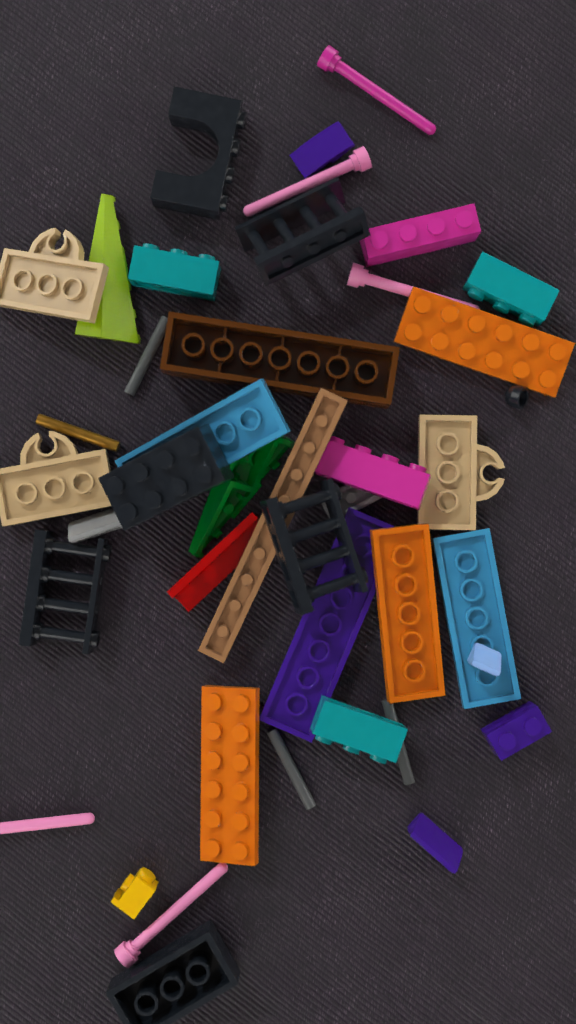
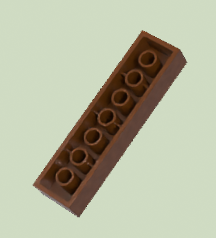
[160,311,400,409]

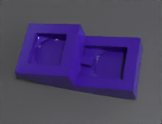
[289,121,355,179]

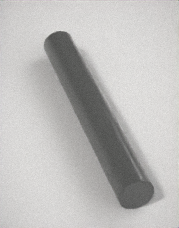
[124,316,168,397]
[381,699,415,785]
[267,727,316,810]

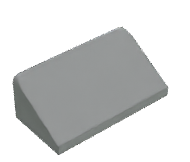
[68,508,122,543]

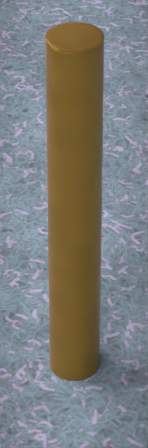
[36,414,120,452]

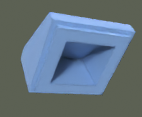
[467,643,502,677]

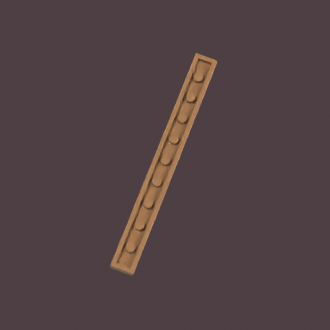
[198,388,348,663]

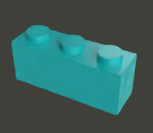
[128,243,221,301]
[462,251,560,327]
[310,695,408,764]

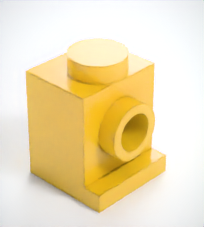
[111,867,158,919]

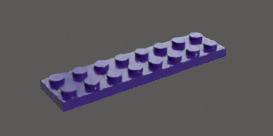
[259,507,395,743]

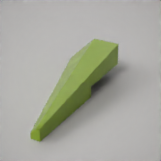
[75,194,141,344]

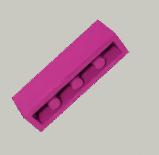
[360,203,481,267]
[314,436,431,510]

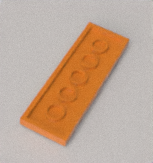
[393,286,575,398]
[370,523,446,704]
[200,685,260,866]

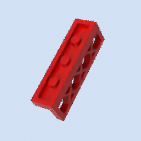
[167,512,259,612]

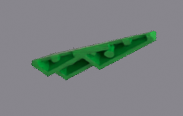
[189,436,295,558]

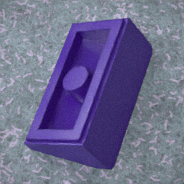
[407,813,463,874]

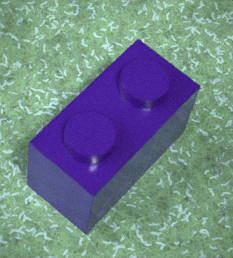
[480,701,552,761]

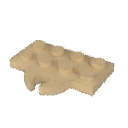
[0,228,109,324]
[417,415,505,530]
[0,431,112,527]

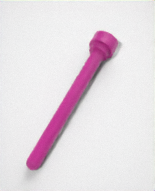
[317,45,436,135]

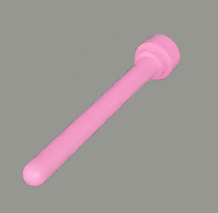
[243,146,372,217]
[347,263,480,309]
[0,812,95,834]
[114,863,228,968]

